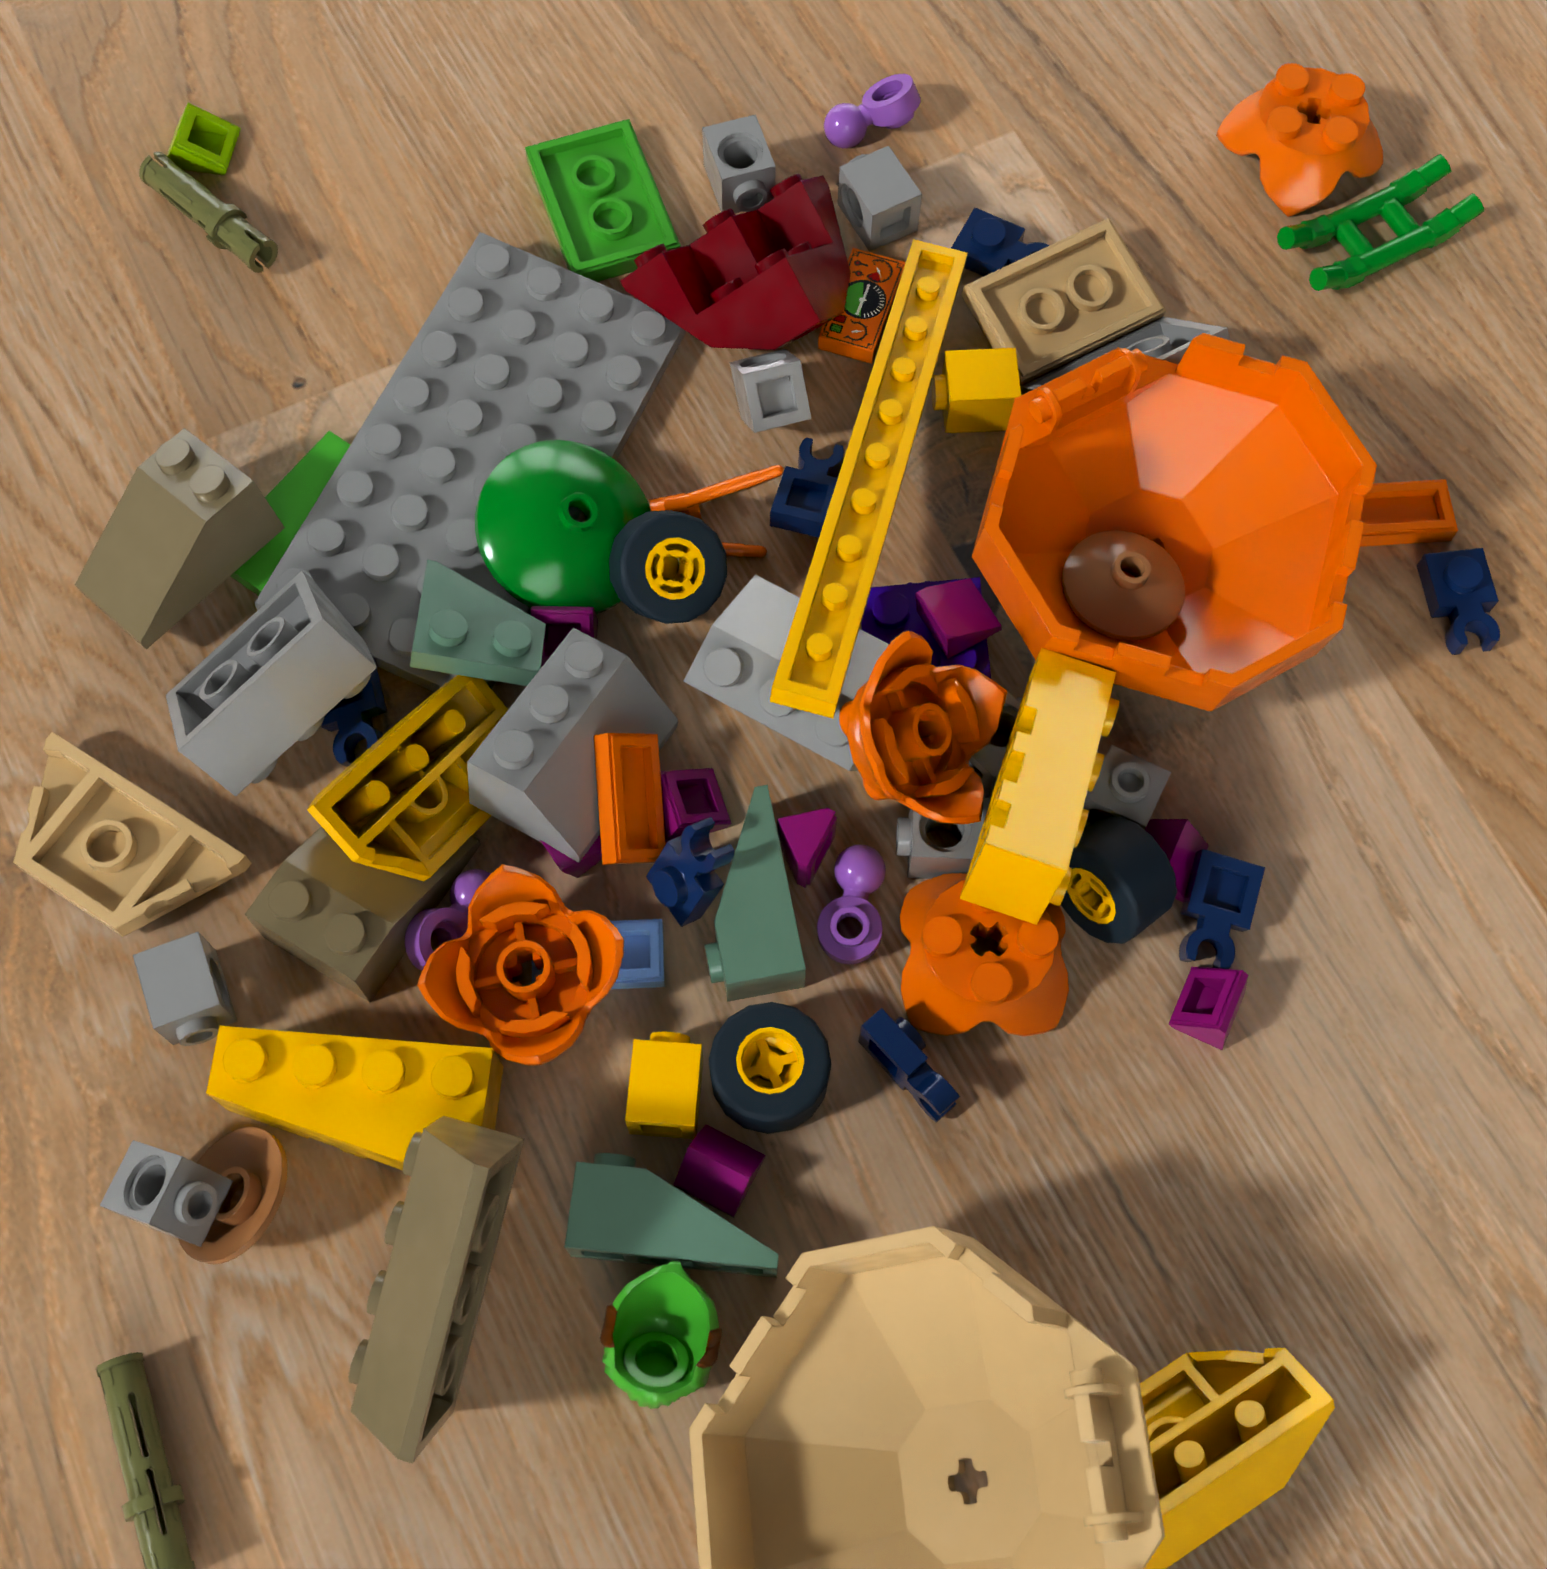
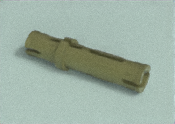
[139,152,278,273]
[96,1352,196,1569]

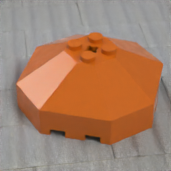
[972,333,1377,712]

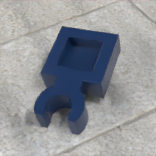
[951,207,1050,277]
[770,437,844,537]
[1416,548,1500,655]
[320,657,387,767]
[646,817,735,927]
[1179,849,1265,969]
[858,1008,960,1123]

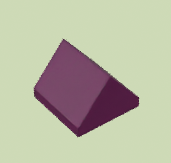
[531,606,598,666]
[777,808,837,888]
[1145,819,1209,902]
[1168,967,1248,1050]
[673,1124,766,1218]

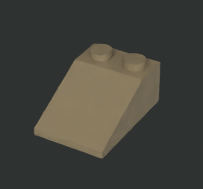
[75,428,285,649]
[245,827,481,1003]

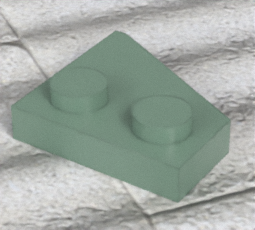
[410,560,546,686]

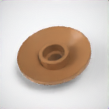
[1062,530,1185,641]
[178,1127,288,1264]

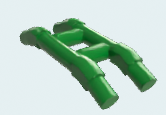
[1277,154,1485,291]

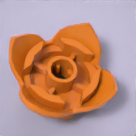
[1216,63,1383,217]
[839,631,1007,825]
[417,864,624,1066]
[899,873,1069,1037]

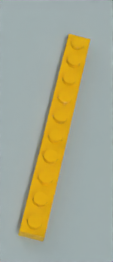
[770,239,968,718]

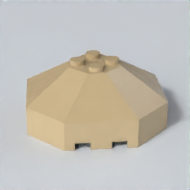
[689,1226,1165,1569]

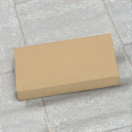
[961,218,1166,386]

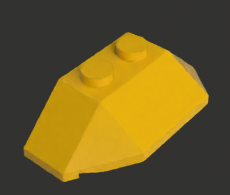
[307,675,508,881]
[1140,1347,1335,1569]

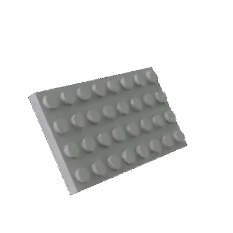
[254,232,686,692]

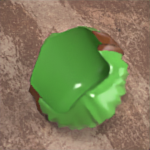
[600,1260,722,1408]

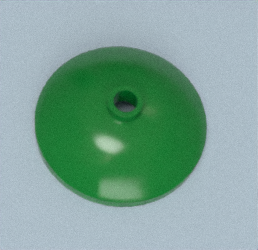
[475,440,651,614]

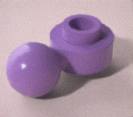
[824,74,921,149]
[817,844,886,964]
[405,869,491,971]

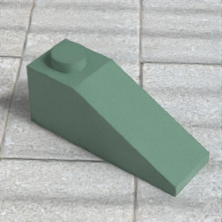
[704,785,806,1002]
[564,1153,779,1278]

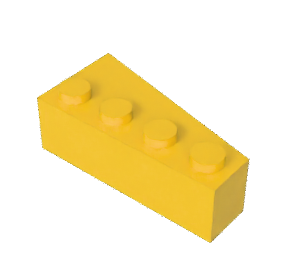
[959,648,1120,925]
[206,1025,503,1170]

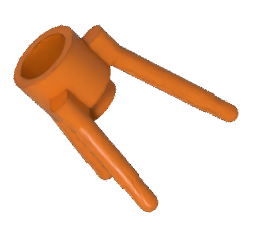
[649,465,784,558]

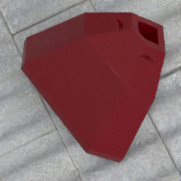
[620,173,851,350]

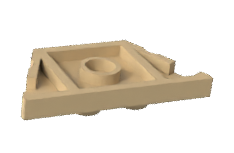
[13,732,252,937]

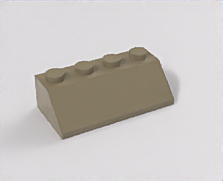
[349,1116,524,1463]

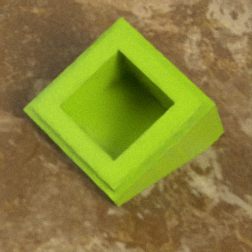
[167,102,241,175]

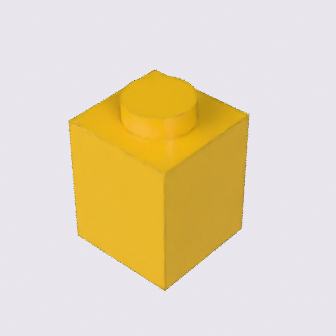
[931,348,1021,433]
[625,1031,704,1139]

